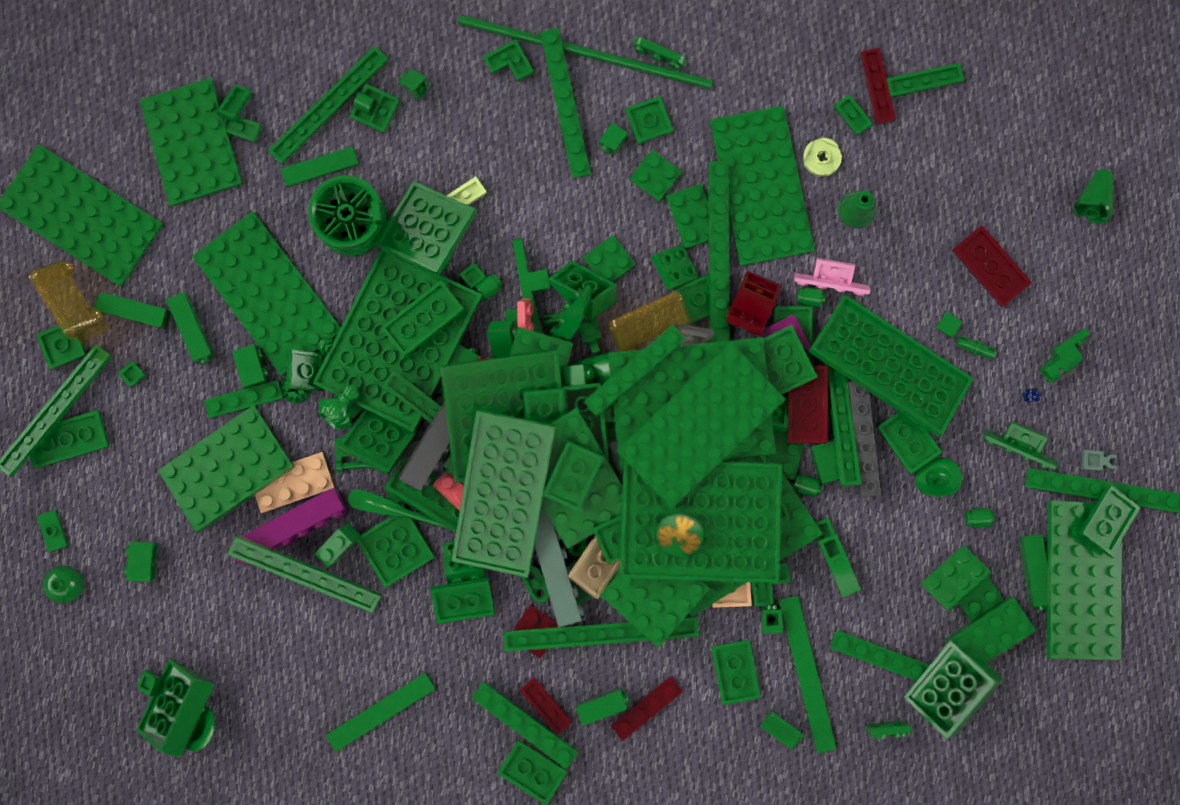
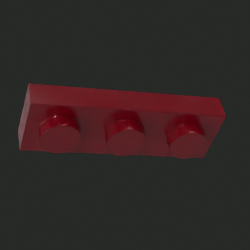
[519,677,572,735]

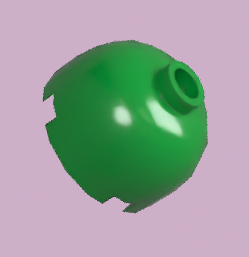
[43,566,84,604]

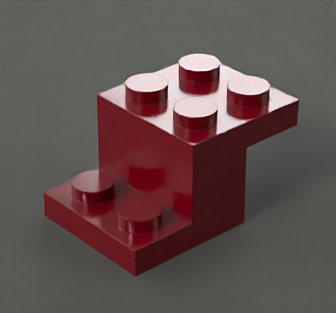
[725,271,782,336]

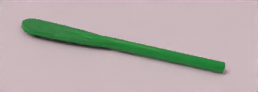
[348,489,450,530]

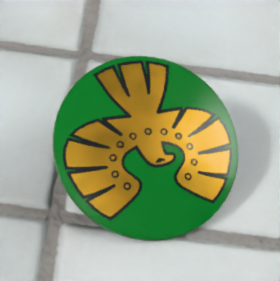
[656,514,704,557]

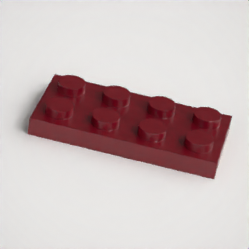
[952,225,1032,308]
[788,366,828,444]

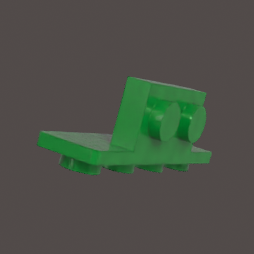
[984,421,1058,470]

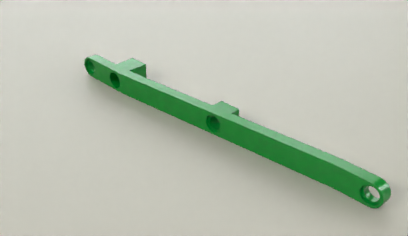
[512,237,566,387]

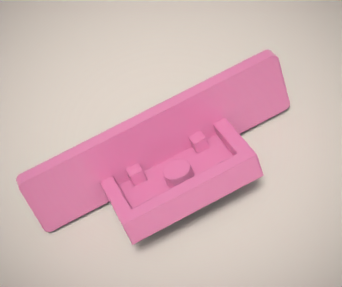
[794,258,871,296]

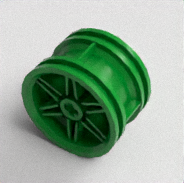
[308,175,388,257]

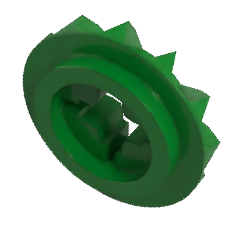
[280,377,311,404]

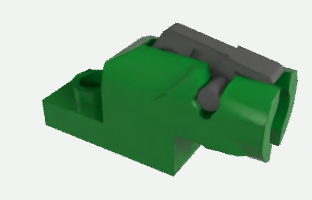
[1040,328,1090,383]

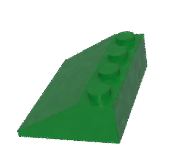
[904,640,1004,739]
[136,659,214,758]

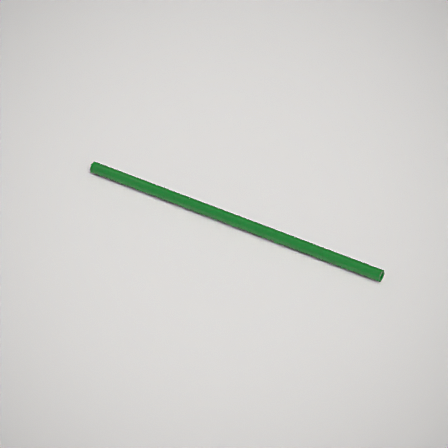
[458,15,713,90]

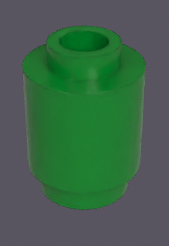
[475,274,503,301]
[797,286,826,308]
[792,474,822,498]
[965,508,995,528]

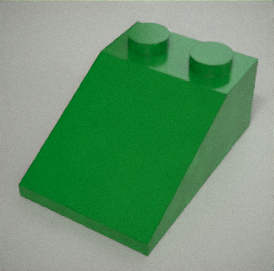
[548,260,617,321]

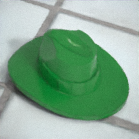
[915,457,962,497]
[186,705,215,751]

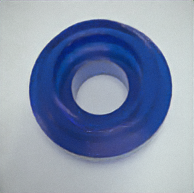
[1022,388,1042,402]

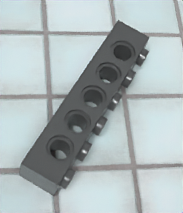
[848,381,881,498]

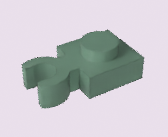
[1081,450,1117,471]

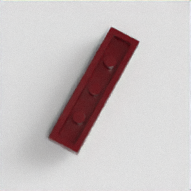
[860,48,896,125]
[610,676,683,741]

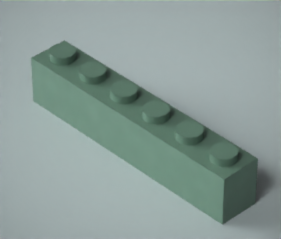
[535,508,584,627]

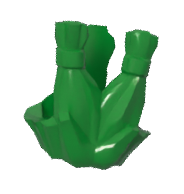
[319,384,364,430]

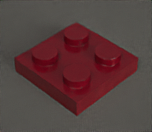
[513,604,559,659]

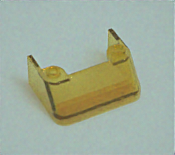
[28,260,111,344]
[608,291,691,352]

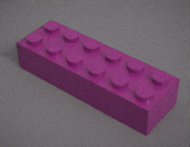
[228,488,349,566]

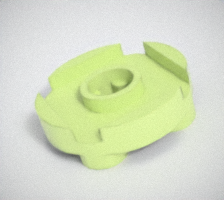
[803,138,842,177]

